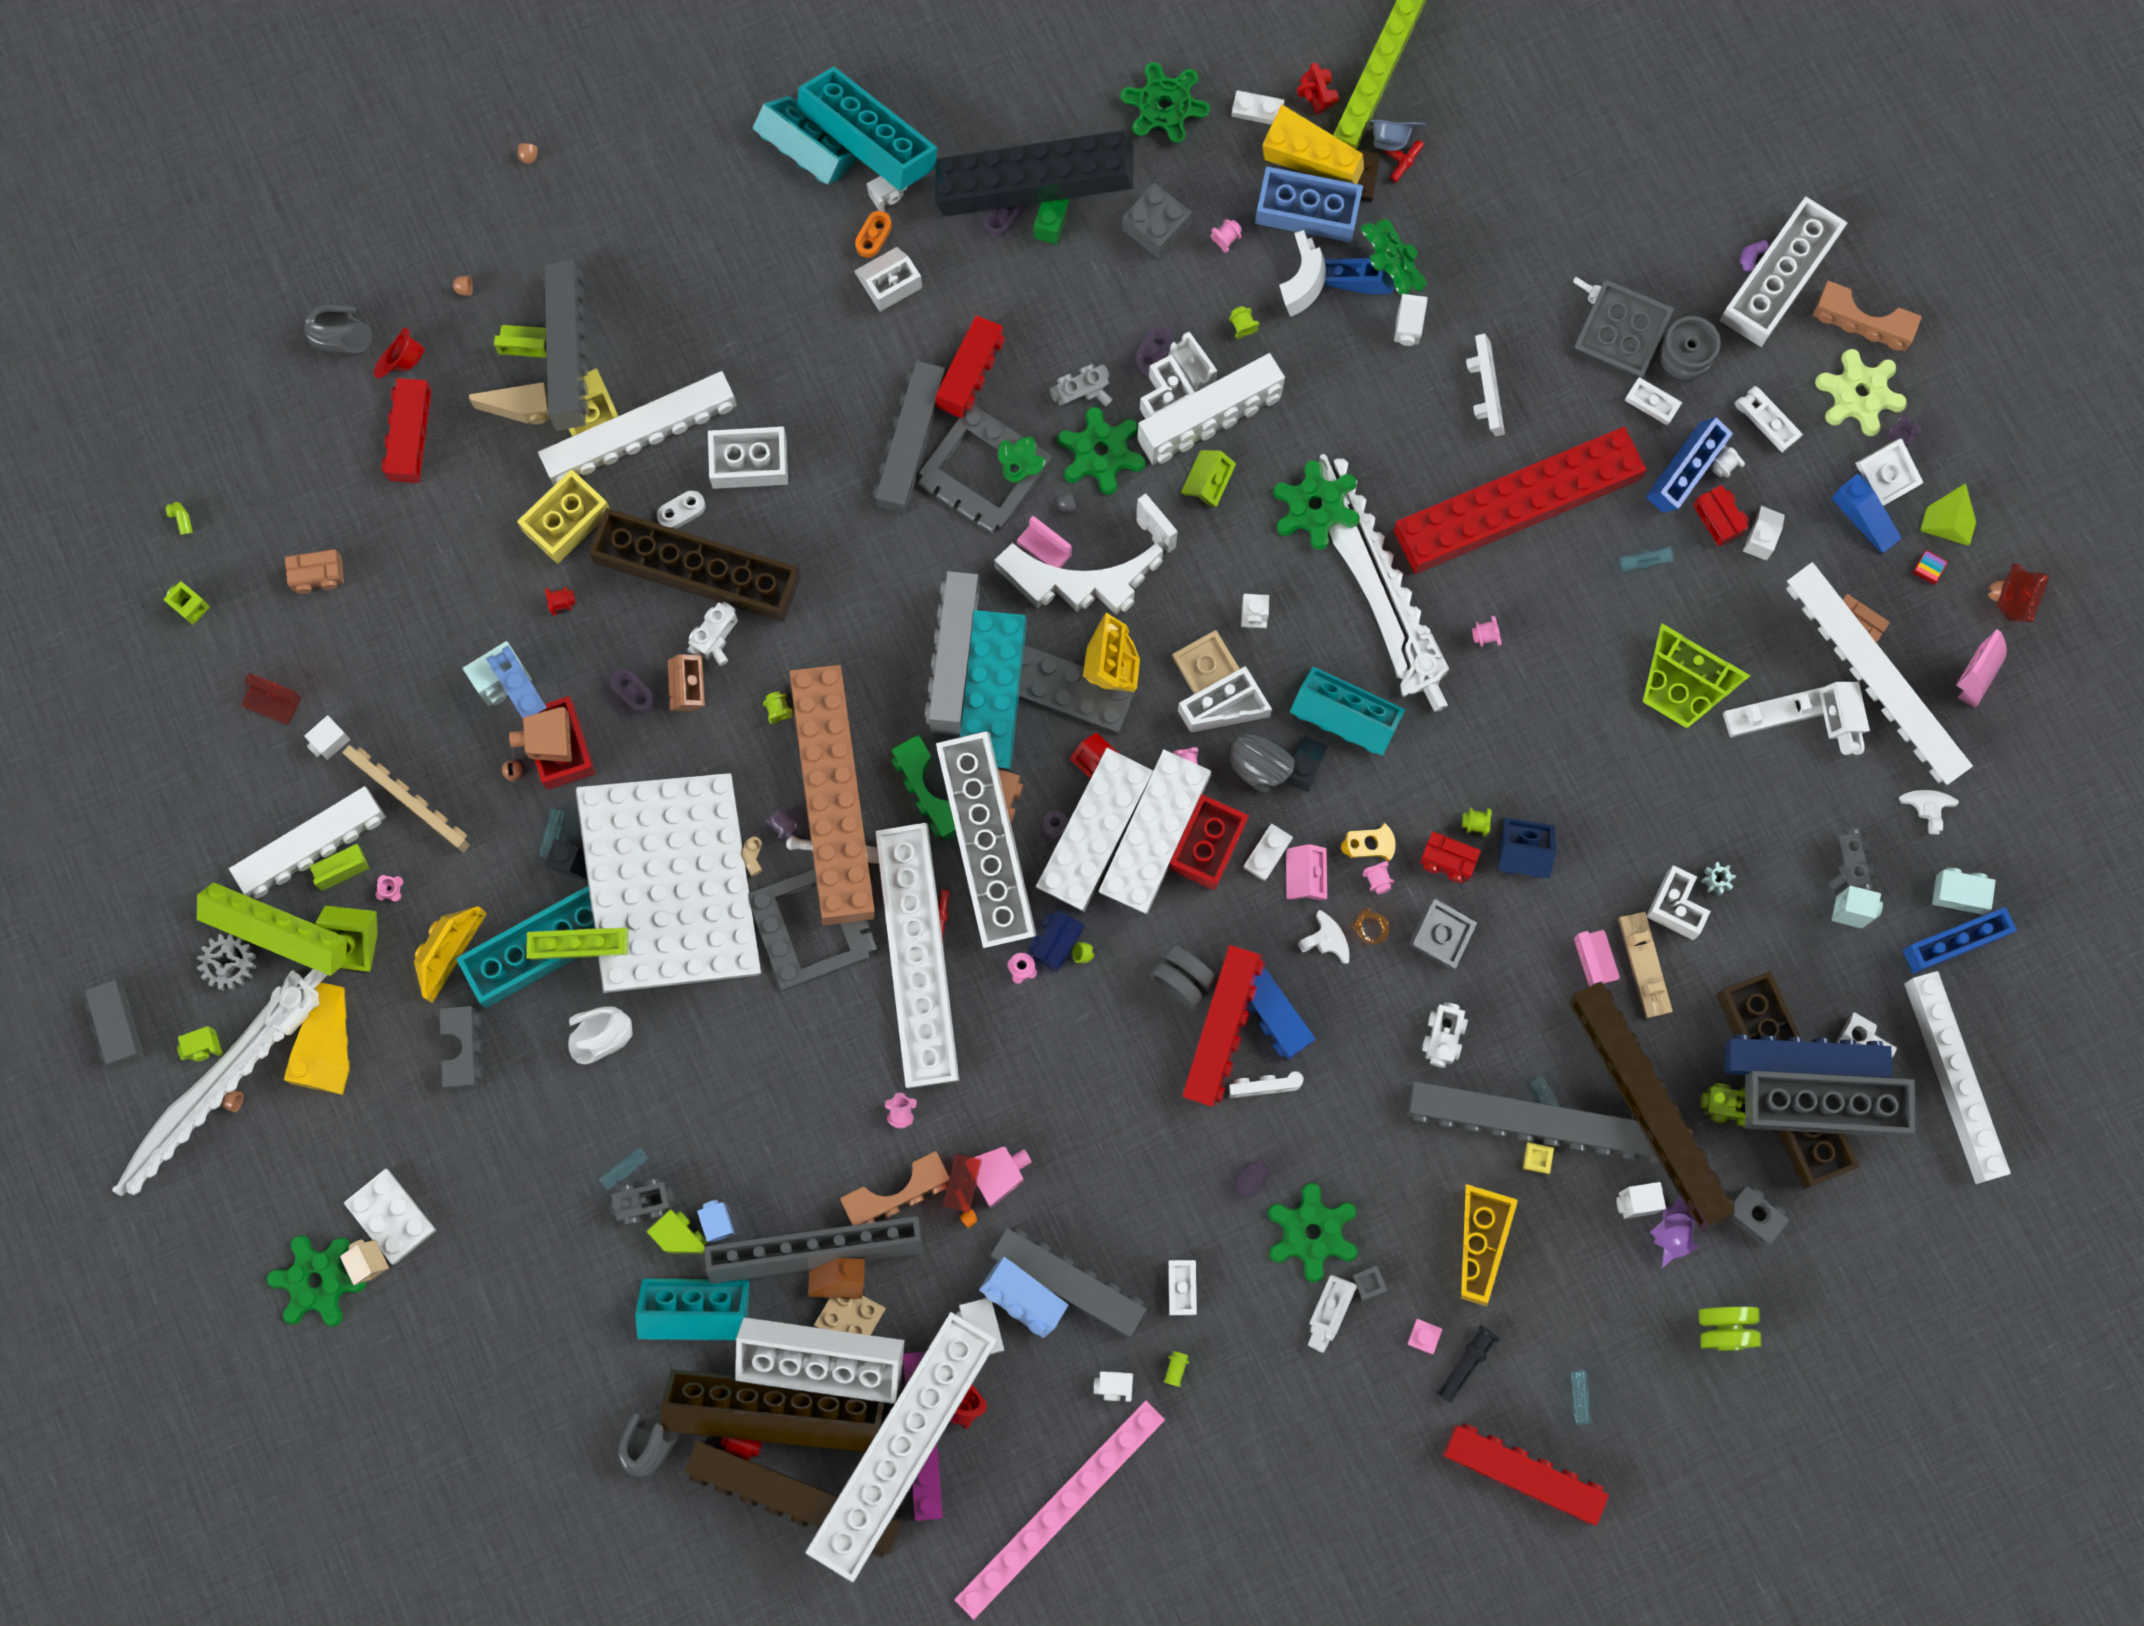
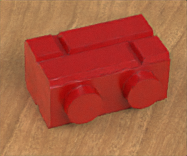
[1693,485,1749,547]
[1419,831,1481,884]

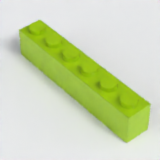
[197,882,347,976]

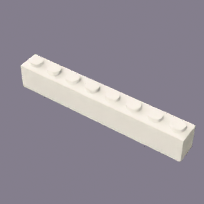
[538,371,737,485]
[1904,971,2011,1184]

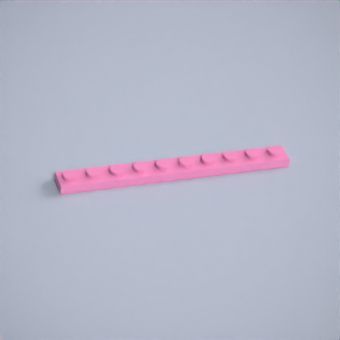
[954,1401,1165,1620]

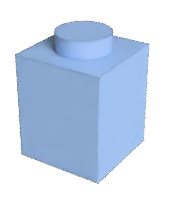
[697,1200,735,1244]

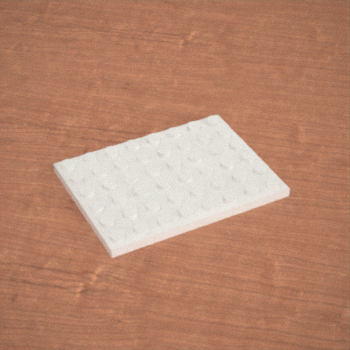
[576,773,761,993]

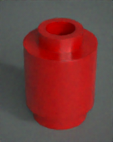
[720,1437,763,1461]

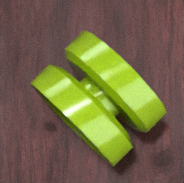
[1698,1307,1762,1351]

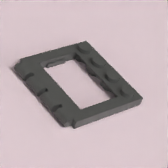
[918,406,1053,534]
[748,869,878,992]

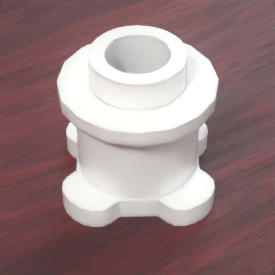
[1711,445,1745,477]

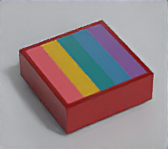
[1912,550,1948,585]

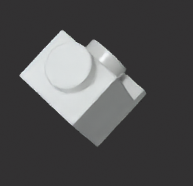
[867,176,907,212]
[1241,594,1269,628]
[1094,1372,1133,1402]

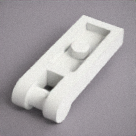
[1735,386,1803,453]
[1228,1072,1303,1098]

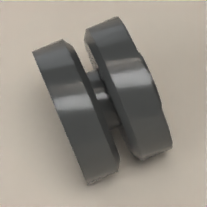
[1659,316,1721,380]
[1150,944,1217,1009]

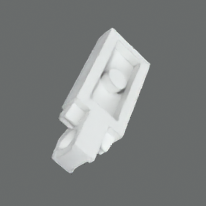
[1308,1275,1357,1353]

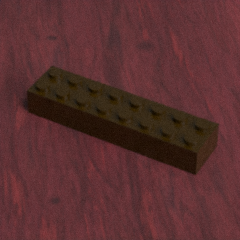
[589,508,801,622]
[1716,970,1860,1190]
[661,1369,886,1452]
[684,1441,904,1558]

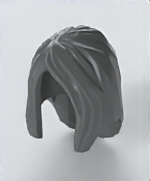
[304,305,373,353]
[1229,735,1295,793]
[618,1410,679,1477]

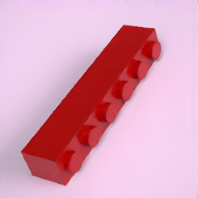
[1182,945,1265,1107]
[1442,1423,1609,1526]

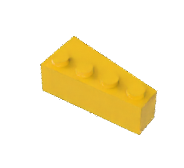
[1262,104,1364,184]
[1461,1184,1518,1307]

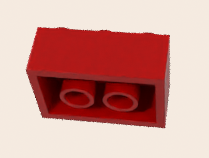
[521,696,596,790]
[1168,794,1249,891]

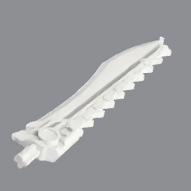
[1319,454,1449,712]
[112,969,327,1196]

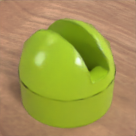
[1072,942,1094,963]

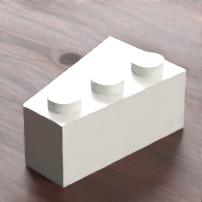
[1178,666,1272,733]

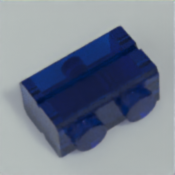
[1029,909,1084,973]

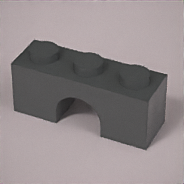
[440,1006,483,1091]

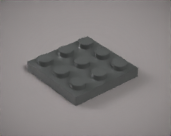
[1574,279,1674,378]

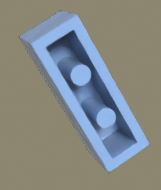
[979,1257,1068,1338]

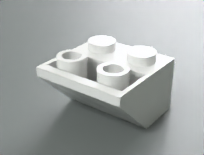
[855,247,922,312]

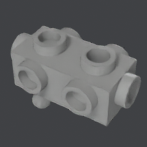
[1050,364,1112,406]

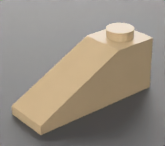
[469,382,551,424]

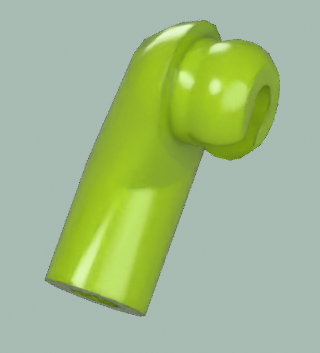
[166,502,193,535]

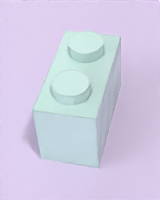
[1932,868,1996,915]
[1832,886,1883,928]

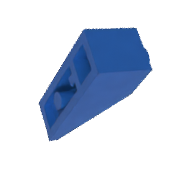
[1324,258,1394,294]
[1832,474,1902,554]

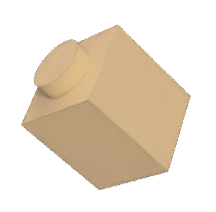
[340,1239,389,1285]

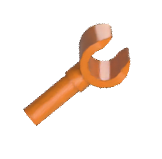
[956,1189,977,1228]

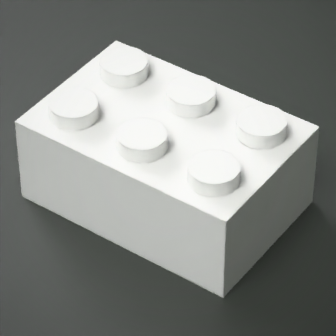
[708,427,788,489]

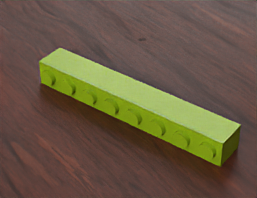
[1333,0,1427,150]

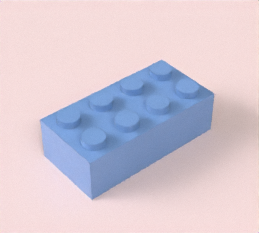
[1255,167,1363,243]

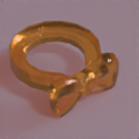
[1350,907,1389,944]

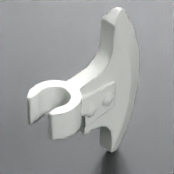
[1899,790,1959,835]
[1298,910,1349,964]

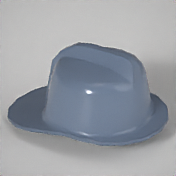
[1368,120,1426,151]

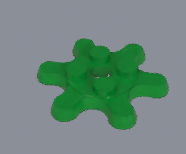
[1120,62,1210,144]
[1361,219,1427,296]
[1057,407,1146,495]
[1273,460,1360,550]
[1268,1182,1358,1283]
[267,1235,367,1327]

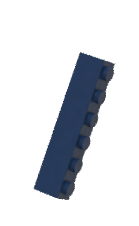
[1725,1035,1892,1078]

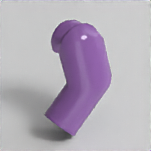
[1740,240,1769,271]

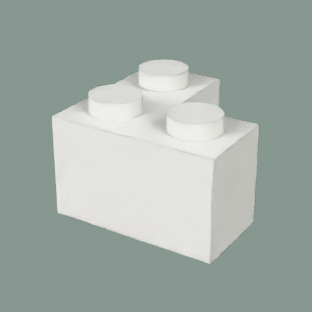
[1140,354,1195,419]
[1647,865,1710,940]

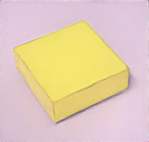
[1522,1142,1554,1174]

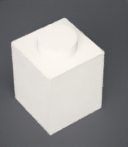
[305,715,351,760]

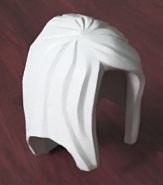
[569,1007,633,1064]

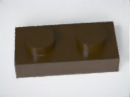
[1357,150,1380,202]

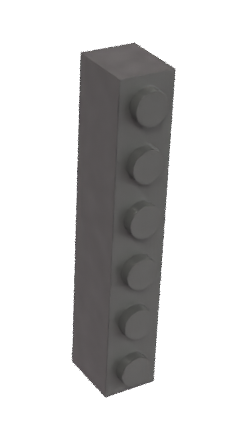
[873,361,946,514]
[991,1227,1147,1338]

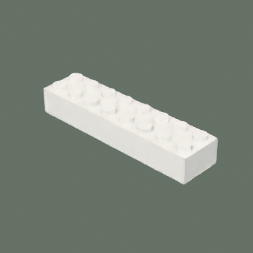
[936,731,1036,948]

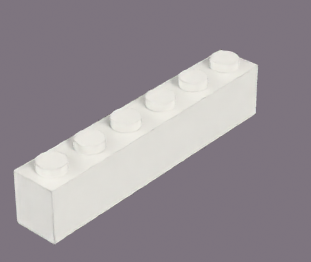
[229,786,386,899]

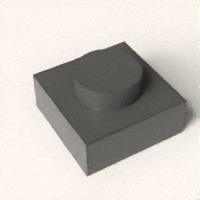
[1352,1266,1388,1301]

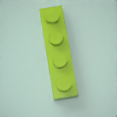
[527,927,629,960]

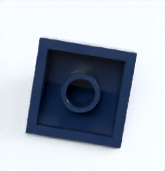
[1498,817,1556,879]

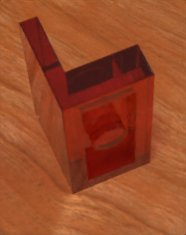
[1997,563,2049,622]
[242,673,302,725]
[943,1153,982,1212]

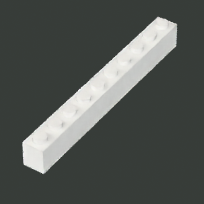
[1786,562,1973,785]

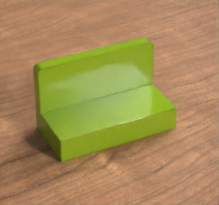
[494,325,547,358]
[1181,450,1236,507]
[310,844,370,891]

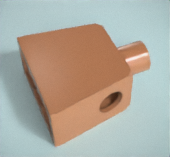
[509,707,571,762]

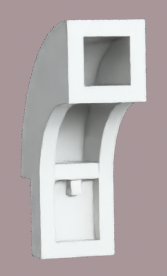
[1279,230,1326,317]

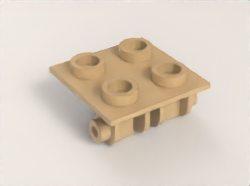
[814,1296,886,1335]

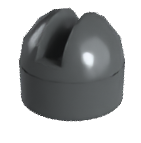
[1057,491,1076,513]

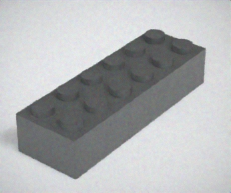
[1745,1071,1915,1137]

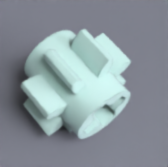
[1701,862,1736,896]

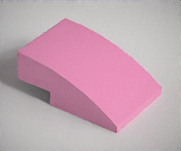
[1956,629,2007,708]

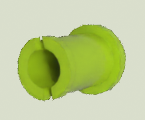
[1164,1351,1190,1387]

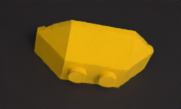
[1083,613,1140,692]
[414,906,487,1003]

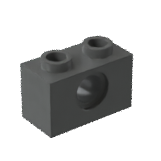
[1730,1186,1790,1247]

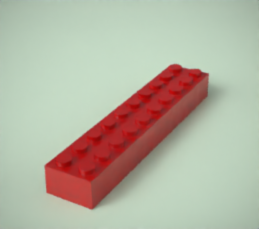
[1393,426,1647,575]

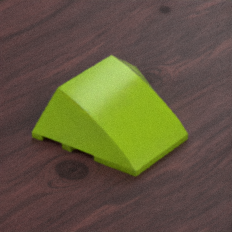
[1643,623,1750,728]

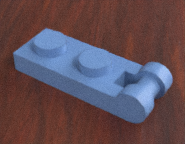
[486,645,547,718]

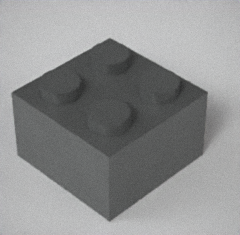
[1122,183,1192,259]

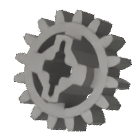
[197,934,257,991]

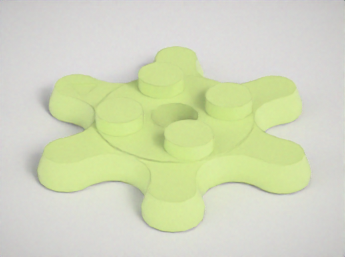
[1815,349,1907,436]

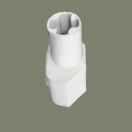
[1836,1012,1897,1057]

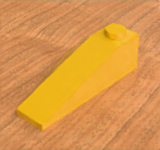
[284,982,350,1095]

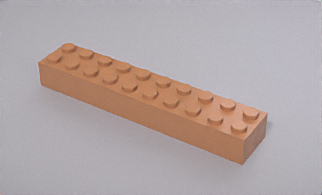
[790,665,875,926]

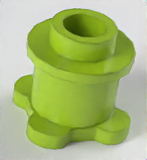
[1229,306,1260,339]
[763,692,794,724]
[1462,808,1492,837]

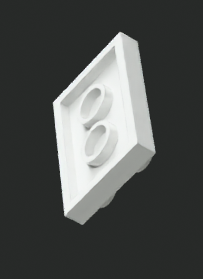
[344,1169,437,1265]

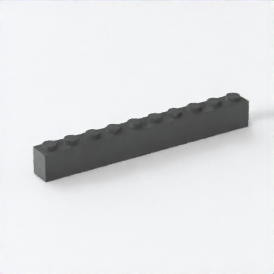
[1407,1081,1662,1165]

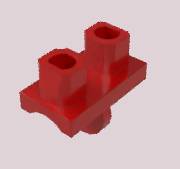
[1296,63,1339,114]

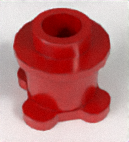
[545,586,576,616]

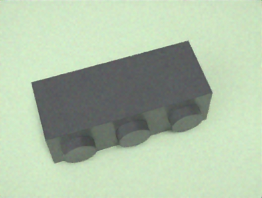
[84,980,144,1068]

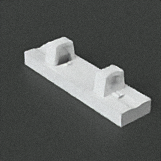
[1466,334,1505,437]
[1723,687,1824,738]

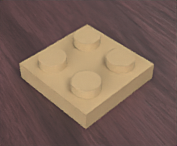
[1172,630,1240,694]

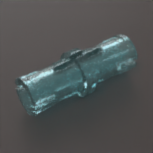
[1620,546,1674,572]

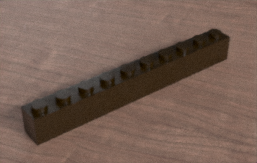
[1569,982,1736,1233]

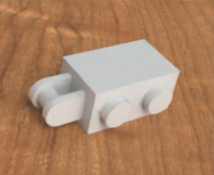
[1818,682,1870,755]

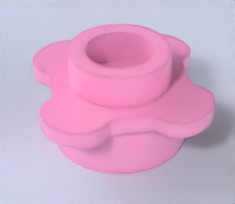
[375,875,403,902]

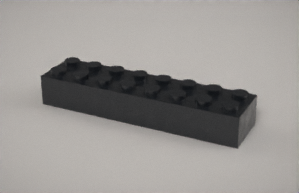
[935,130,1133,217]

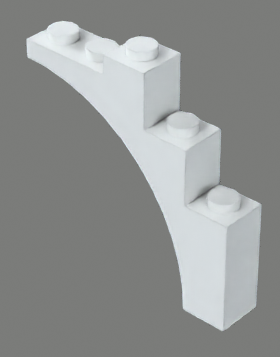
[995,543,1163,615]

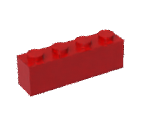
[935,315,1005,419]
[381,378,432,483]

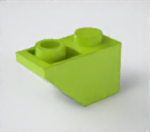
[647,1209,708,1254]

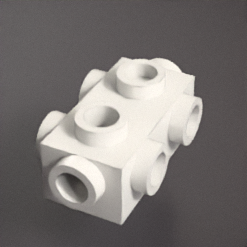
[687,602,738,666]
[1422,1003,1468,1068]

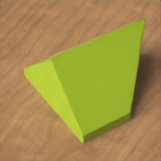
[1920,483,1976,546]

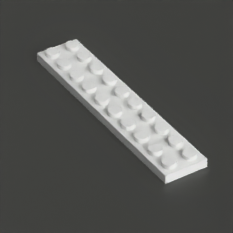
[876,823,959,1089]
[805,1312,997,1583]

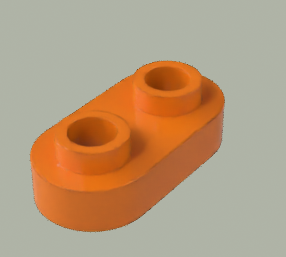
[855,211,892,258]

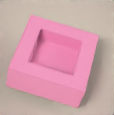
[1407,1319,1442,1355]

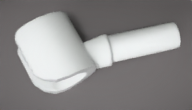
[1573,277,1601,304]

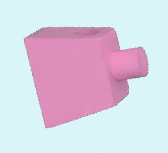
[965,1146,1032,1208]

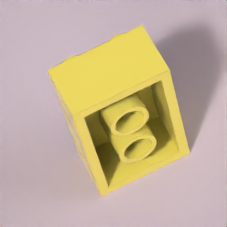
[517,469,610,564]

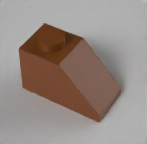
[808,1258,865,1299]

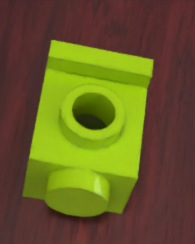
[163,581,210,625]
[177,1026,223,1062]

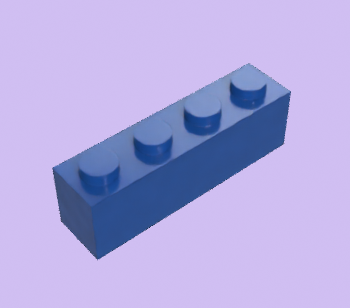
[1645,417,1733,513]
[1902,907,2017,974]
[1246,967,1316,1060]

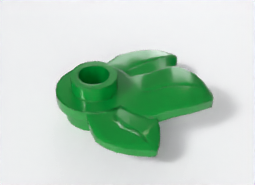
[998,436,1046,483]

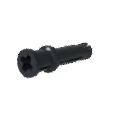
[1437,1325,1500,1403]

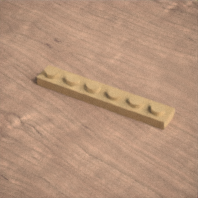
[343,745,470,853]

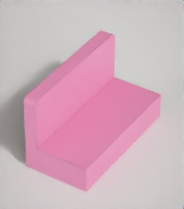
[1017,516,1072,568]
[1286,844,1327,900]
[1574,930,1620,987]

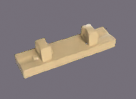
[1618,912,1673,1019]

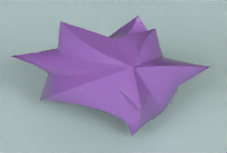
[1650,1195,1700,1268]

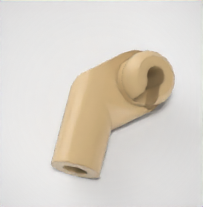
[741,837,763,877]

